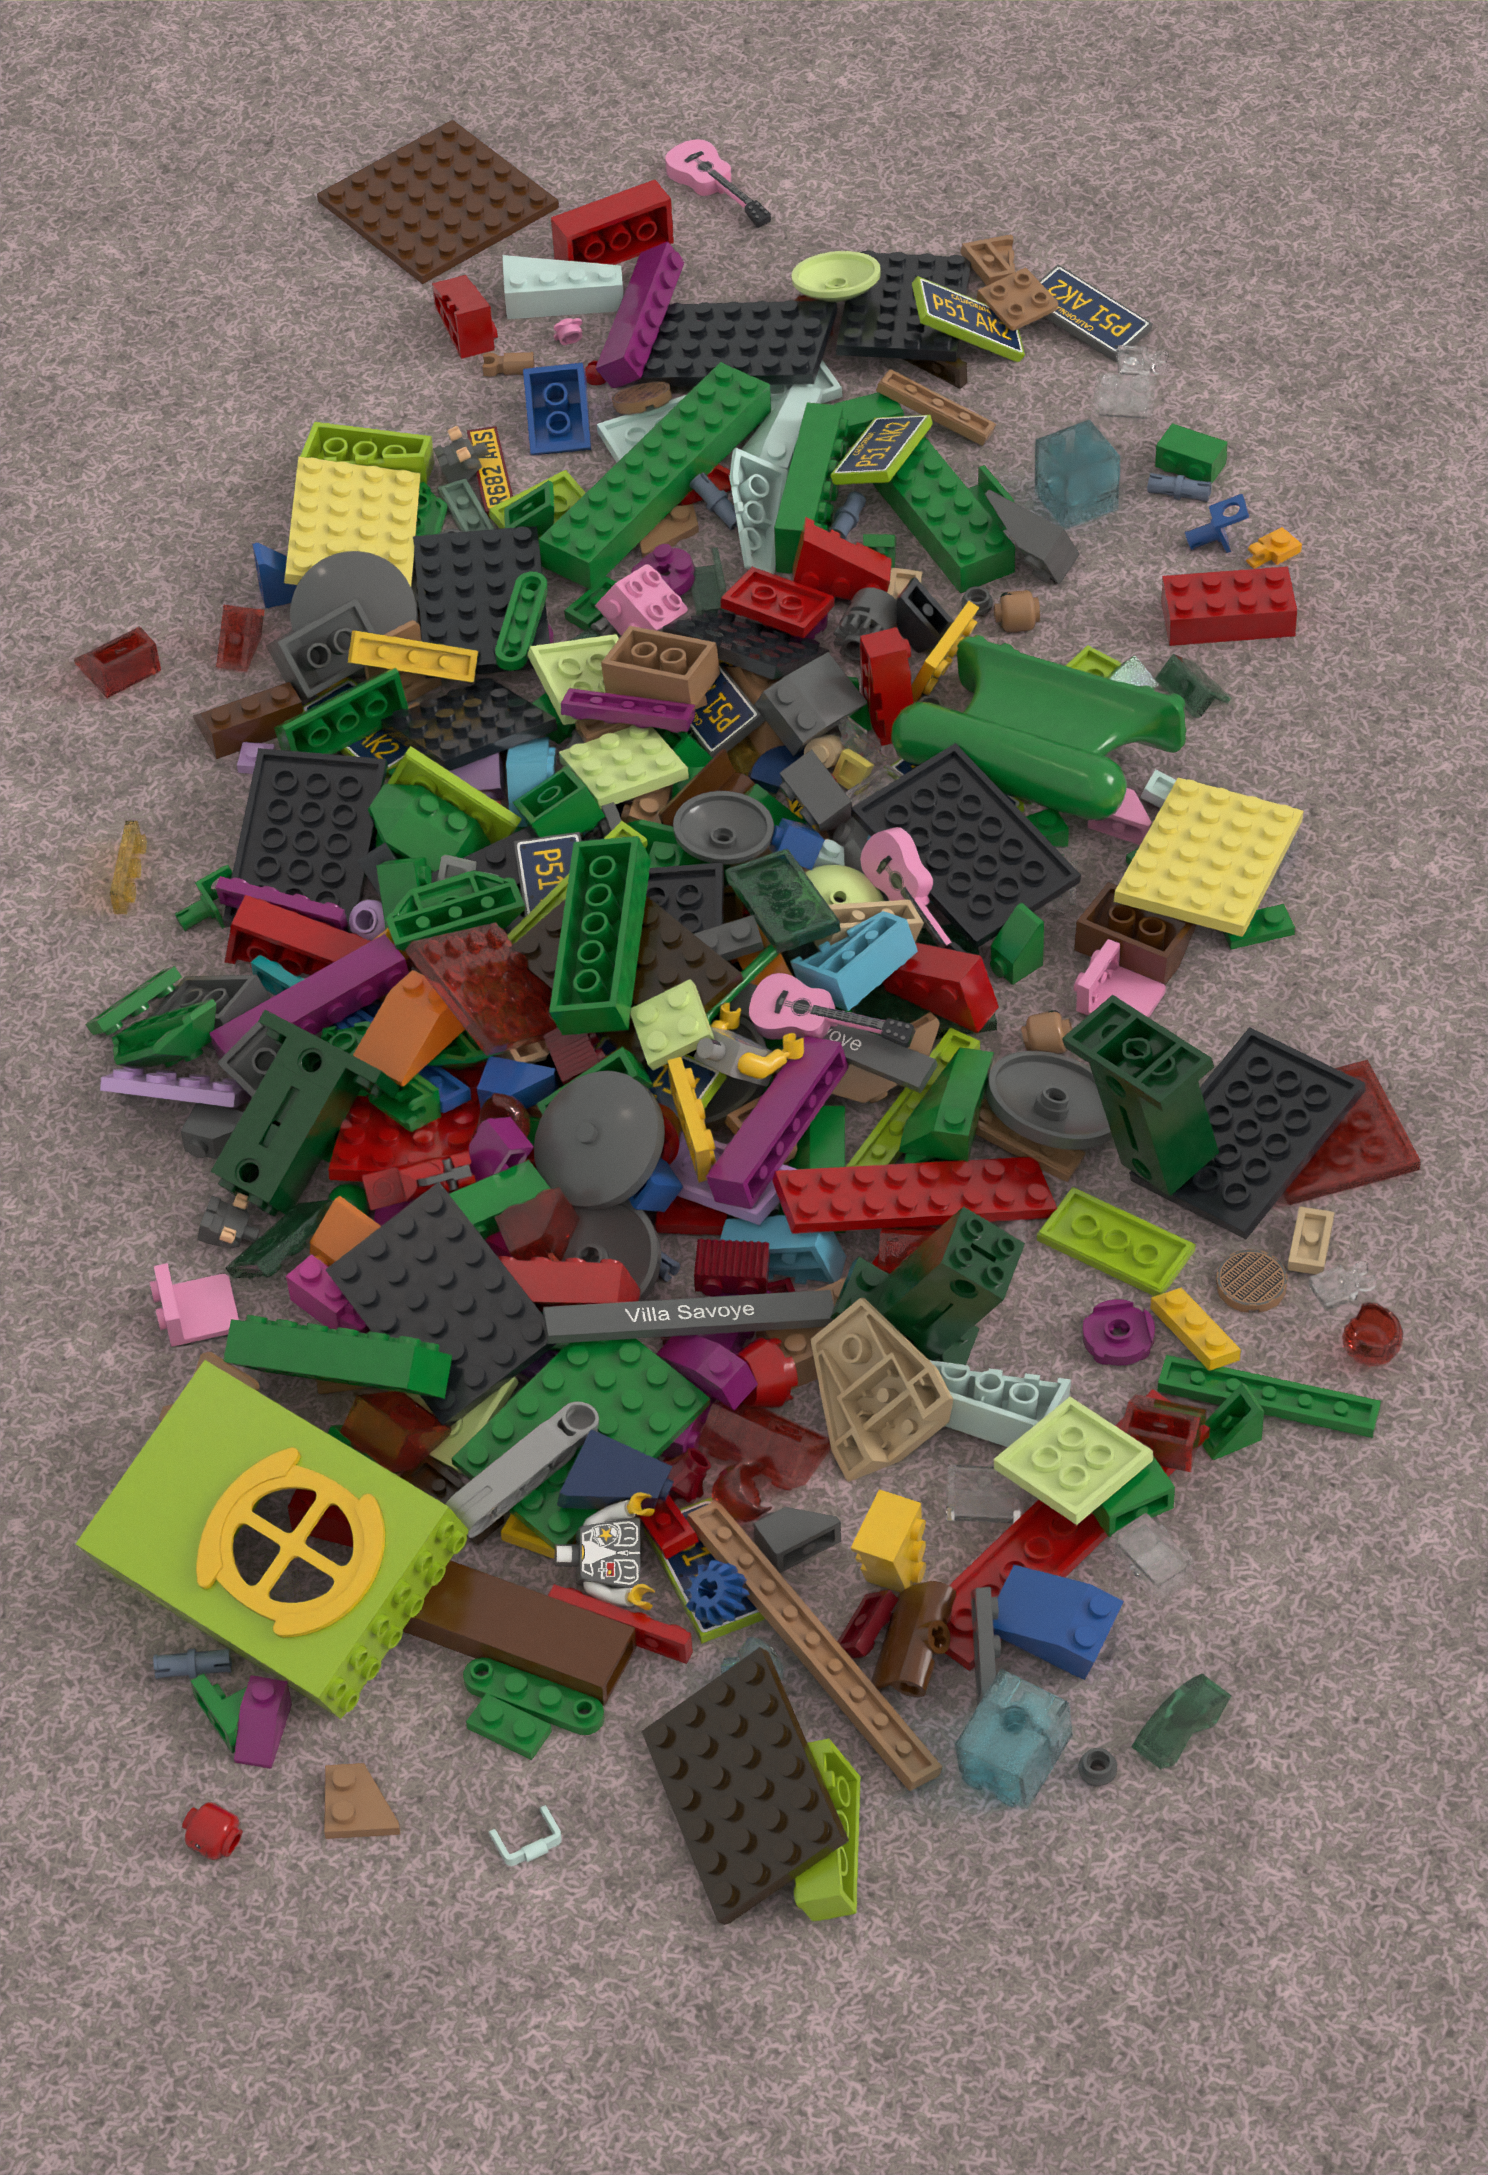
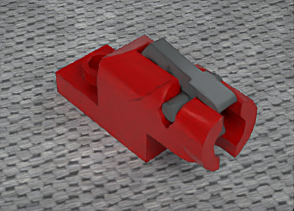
[361,1151,476,1210]

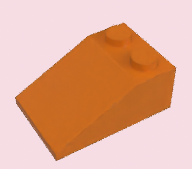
[353,970,471,1087]

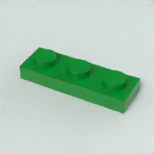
[85,966,182,1036]

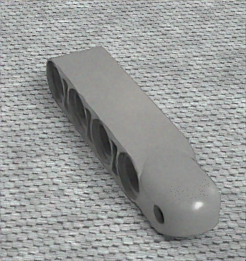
[445,1402,599,1538]

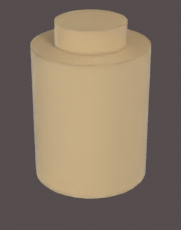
[804,735,846,769]

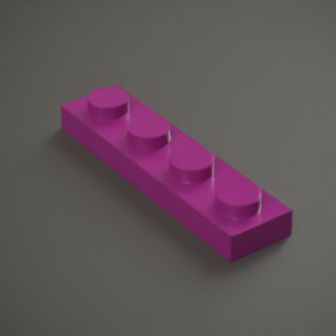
[561,688,695,732]
[215,876,349,931]

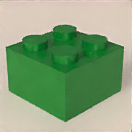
[512,765,605,838]

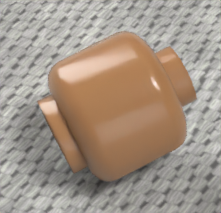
[994,590,1040,632]
[1021,1010,1072,1054]

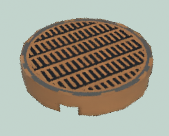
[612,382,672,414]
[1216,1249,1288,1313]

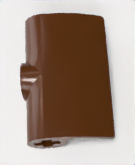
[658,749,755,827]
[871,1581,956,1698]

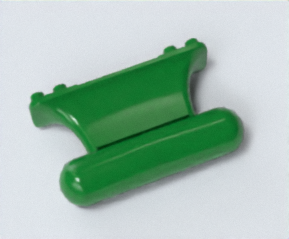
[891,635,1187,821]

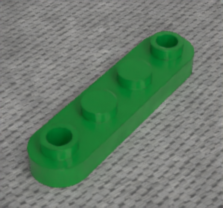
[495,572,548,671]
[463,1658,605,1735]

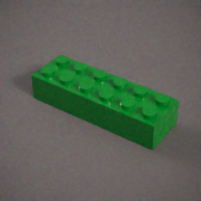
[774,402,849,574]
[872,436,1015,594]
[549,836,651,1035]
[223,1315,452,1399]

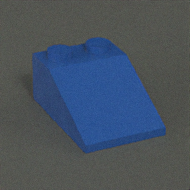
[523,362,591,455]
[993,1565,1124,1680]

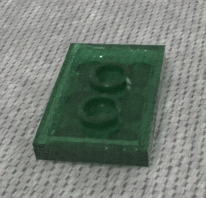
[225,1199,333,1279]

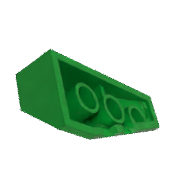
[899,1047,994,1162]
[778,1106,846,1233]

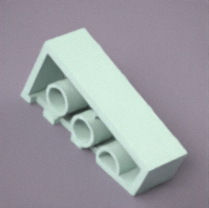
[502,255,623,319]
[929,1360,1071,1447]

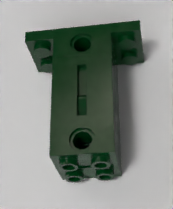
[1062,995,1219,1196]
[210,1010,400,1217]
[830,1206,1025,1365]

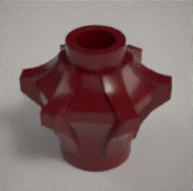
[663,1448,711,1504]

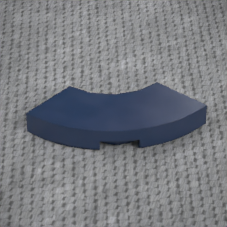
[748,745,805,794]

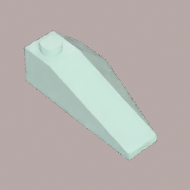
[741,384,823,472]
[729,448,788,574]

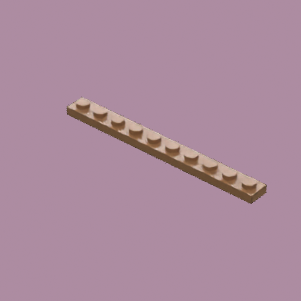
[686,1500,943,1791]

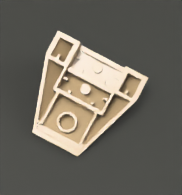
[810,1298,953,1482]

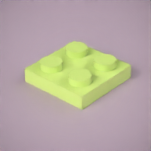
[631,979,715,1070]

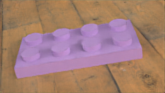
[100,1066,252,1107]
[669,1132,797,1225]

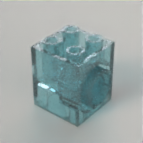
[1034,419,1120,530]
[955,1669,1073,1809]

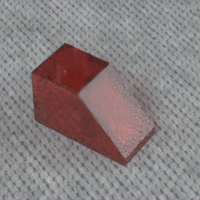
[216,604,265,672]

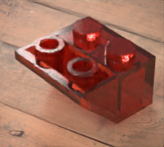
[74,626,161,698]
[495,1187,580,1262]
[1120,1394,1207,1472]

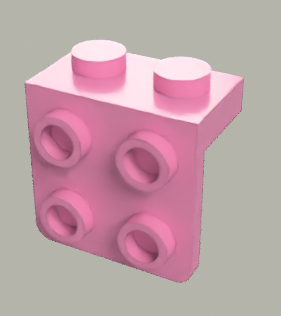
[595,564,688,636]
[1074,939,1166,1017]
[150,1263,239,1347]

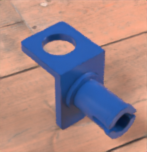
[1185,494,1249,553]

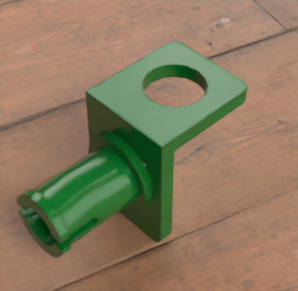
[174,865,232,932]

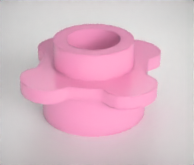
[553,318,582,345]

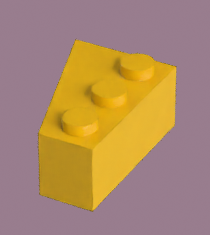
[851,1489,926,1593]

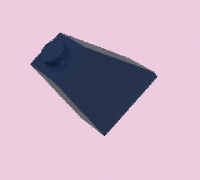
[557,1429,674,1510]

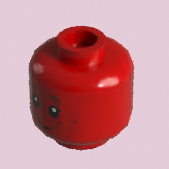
[182,1802,243,1860]

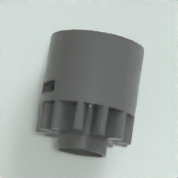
[833,588,897,661]

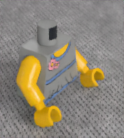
[694,1003,804,1087]

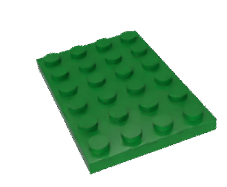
[452,1338,710,1550]

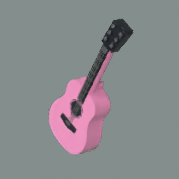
[665,139,771,228]
[860,827,967,953]
[749,973,916,1048]

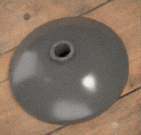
[673,791,774,865]

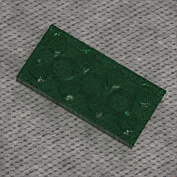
[725,848,841,954]

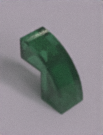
[1131,1673,1232,1770]

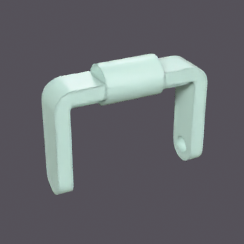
[489,1805,562,1866]

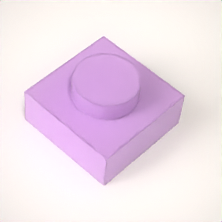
[237,742,275,774]

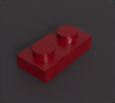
[837,1589,899,1659]

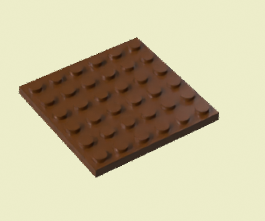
[317,119,559,284]

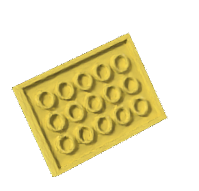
[284,457,420,586]
[1114,778,1304,937]

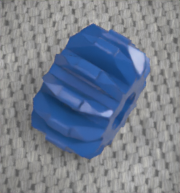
[683,1560,750,1626]

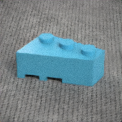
[506,737,556,827]
[790,911,918,1011]
[720,1215,846,1285]

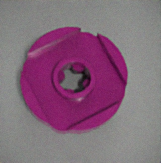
[631,544,695,596]
[1082,1299,1155,1366]

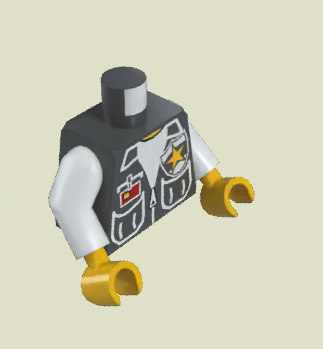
[554,1492,655,1611]

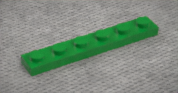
[1157,1355,1381,1438]

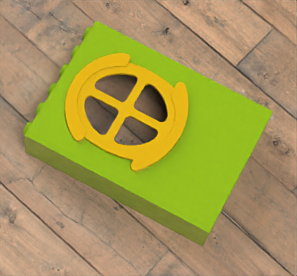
[75,1360,469,1719]

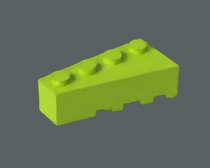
[300,422,435,484]
[794,1738,861,1921]

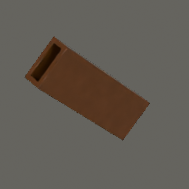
[403,1560,637,1707]

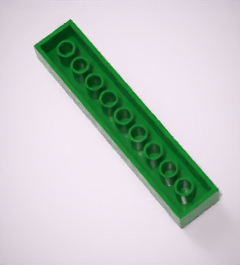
[539,362,771,589]

